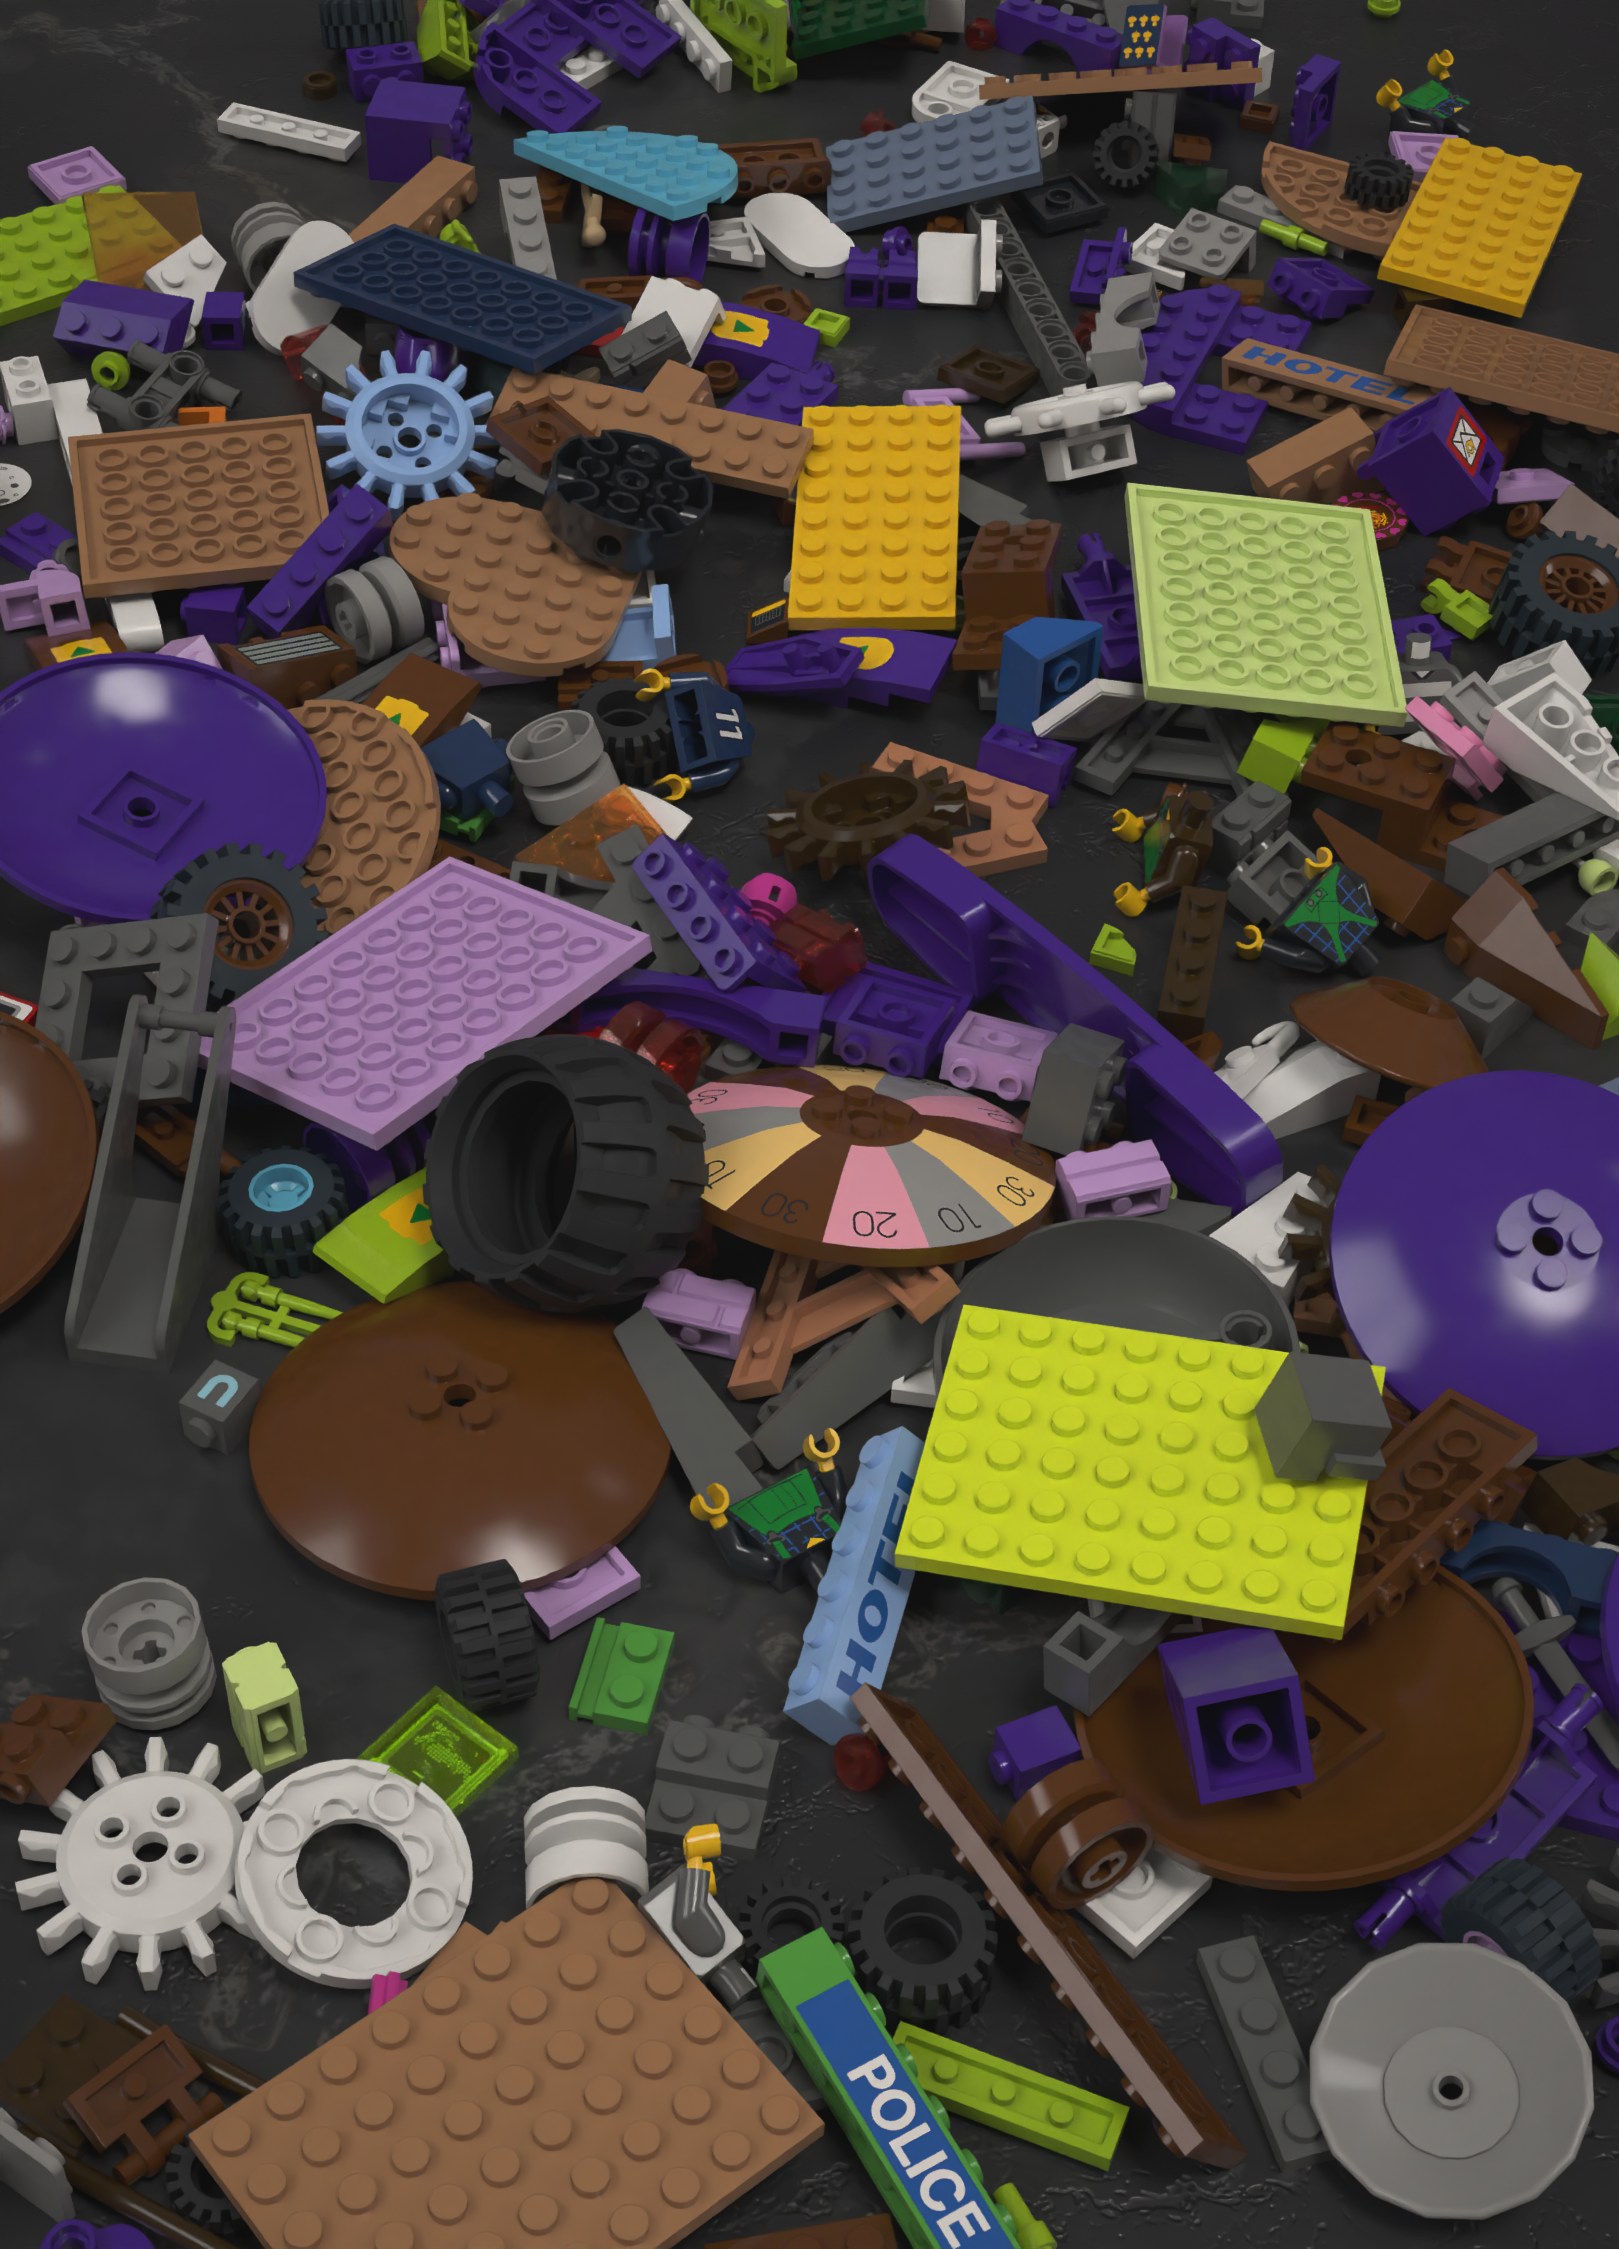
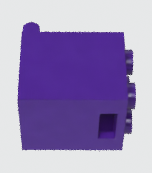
[364,77,473,184]

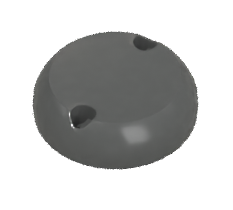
[933,1216,1300,1398]

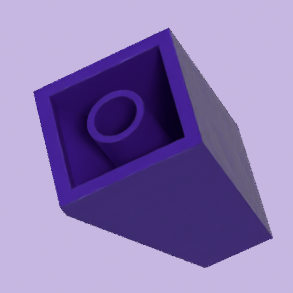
[1158,1625,1315,1805]

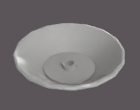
[1310,1943,1595,2220]

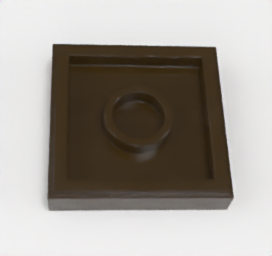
[937,345,1040,404]

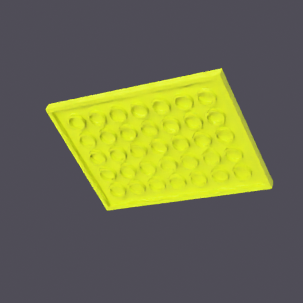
[894,1304,1386,1640]

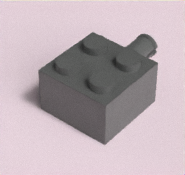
[1022,1023,1128,1155]

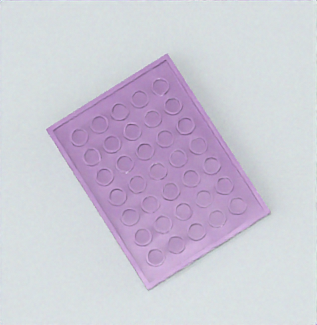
[197,856,652,1151]

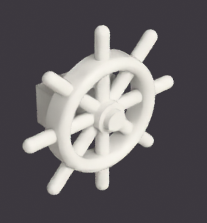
[984,381,1175,482]

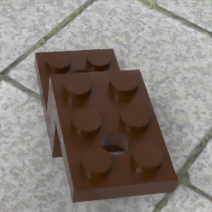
[952,519,1063,670]
[1299,721,1505,872]

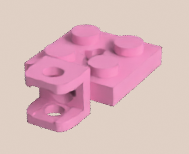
[1405,696,1508,802]

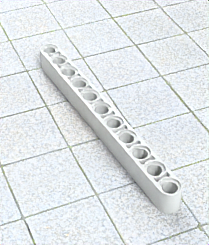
[47,378,165,653]

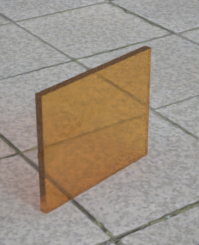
[82,191,203,292]

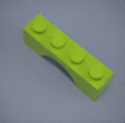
[1236,713,1331,794]

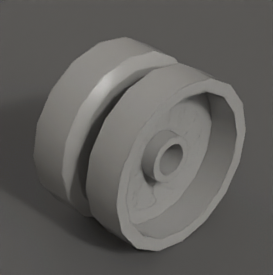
[325,556,425,665]

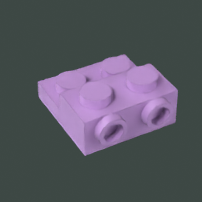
[939,1011,1058,1102]

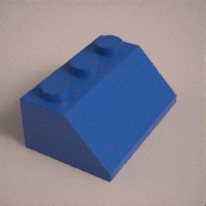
[995,617,1103,743]

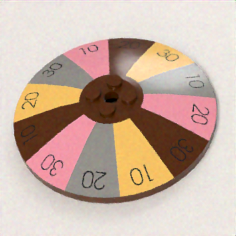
[687,1065,1057,1267]

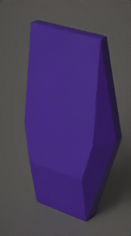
[725,634,865,697]

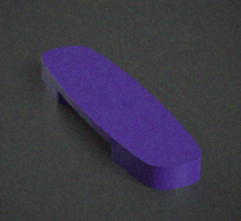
[867,834,1283,1218]

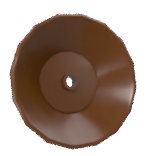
[1290,976,1490,1091]

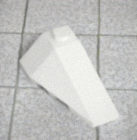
[1483,672,1619,821]
[1243,1041,1381,1139]

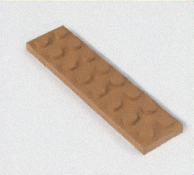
[486,367,814,499]

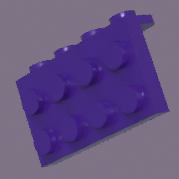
[633,833,807,993]

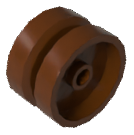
[1002,1758,1155,1909]

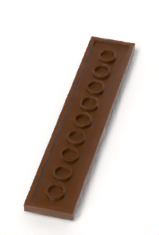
[849,1682,1249,2170]

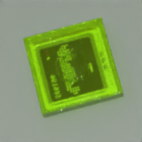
[357,1685,519,1818]

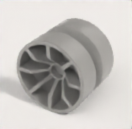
[506,710,620,825]

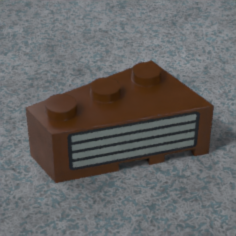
[217,625,358,710]

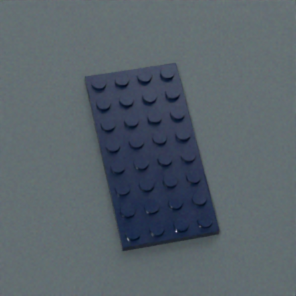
[293,224,632,374]

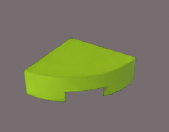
[1089,924,1136,976]

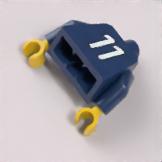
[634,668,755,803]

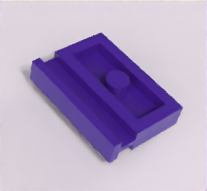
[0,512,78,574]

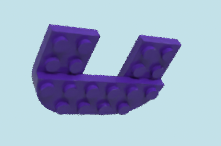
[474,0,682,134]
[1131,284,1312,456]

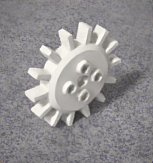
[15,1737,265,1991]

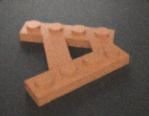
[872,742,1049,877]
[727,1250,961,1401]

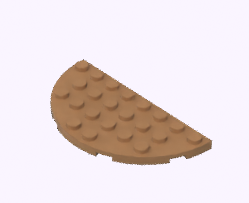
[979,61,1262,100]
[1261,141,1422,260]
[288,699,441,938]

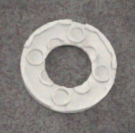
[235,1759,473,1989]

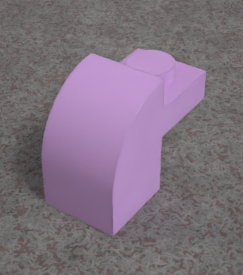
[0,570,91,637]

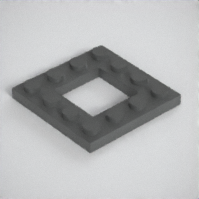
[35,913,219,1108]

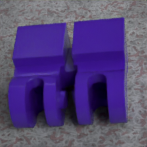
[844,247,918,310]

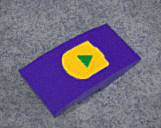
[695,301,820,379]
[796,628,957,709]

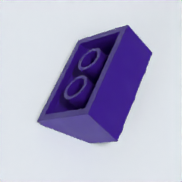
[53,280,194,366]

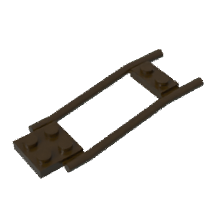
[0,1994,268,2249]

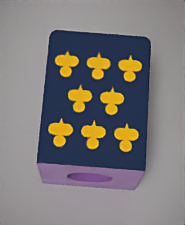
[1119,4,1188,74]

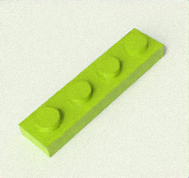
[892,2021,1130,2171]

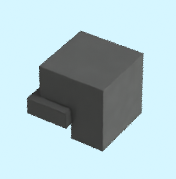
[1254,1352,1393,1481]

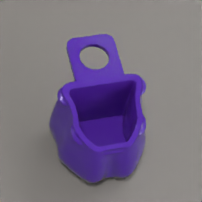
[394,326,469,382]

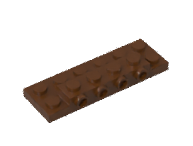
[1320,1388,1537,1645]

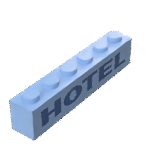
[783,1426,925,1746]

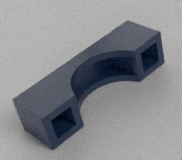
[1440,1519,1618,1637]

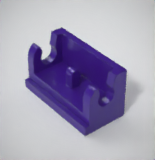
[976,722,1077,807]

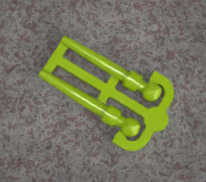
[207,1272,343,1348]

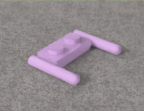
[902,388,1026,461]

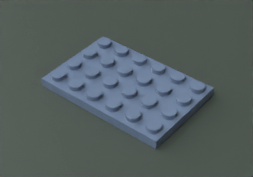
[826,95,1043,233]

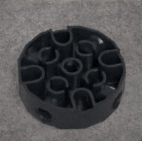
[542,429,713,574]

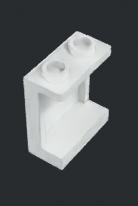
[622,276,726,368]

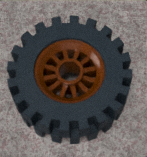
[1489,530,1619,679]
[149,842,328,1013]

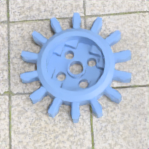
[316,350,502,521]

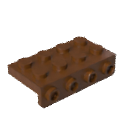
[718,138,832,199]

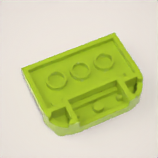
[690,0,797,92]

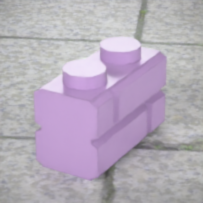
[1054,1139,1171,1221]
[642,1268,756,1360]

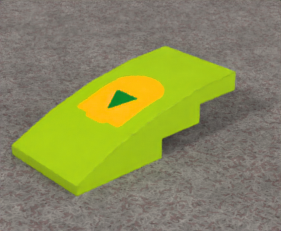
[313,1167,455,1304]

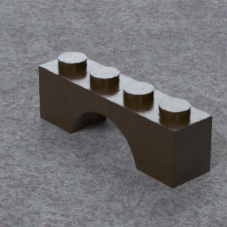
[1157,885,1228,1042]
[1520,1457,1619,1546]

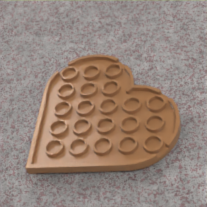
[389,493,643,677]

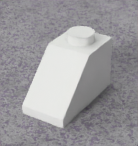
[1487,640,1592,701]

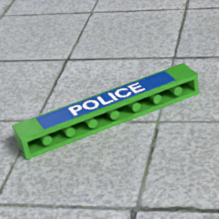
[756,1927,1021,2249]

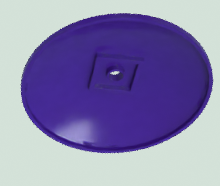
[0,652,327,925]
[1329,1070,1619,1460]

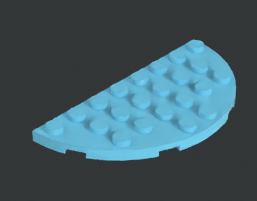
[513,126,738,221]

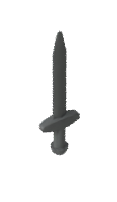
[1491,1577,1619,1771]

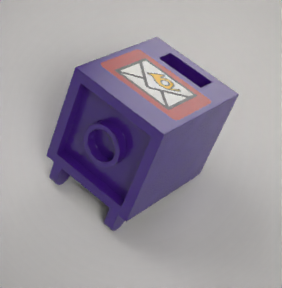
[1357,387,1505,537]

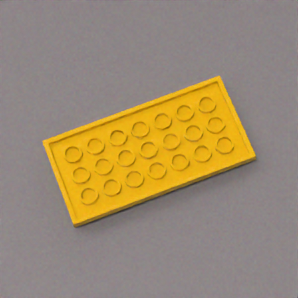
[1377,137,1582,318]
[788,404,961,630]

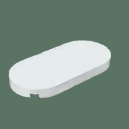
[744,193,855,279]
[248,221,354,356]

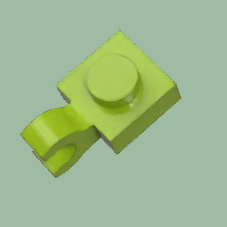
[1420,578,1493,641]

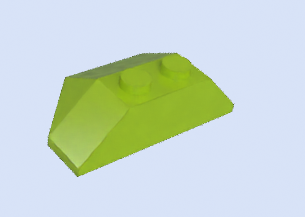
[417,0,480,81]

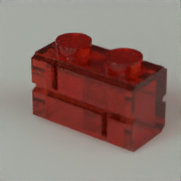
[769,903,868,993]

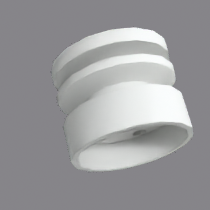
[524,1786,649,1910]

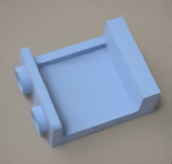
[600,584,676,671]

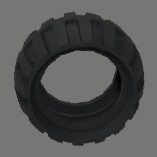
[423,1034,709,1313]

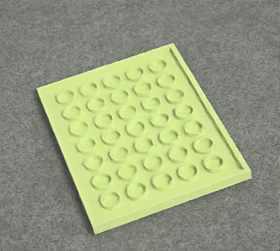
[1124,483,1408,727]

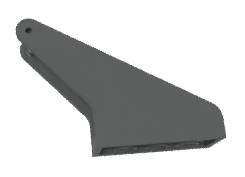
[64,994,236,1374]

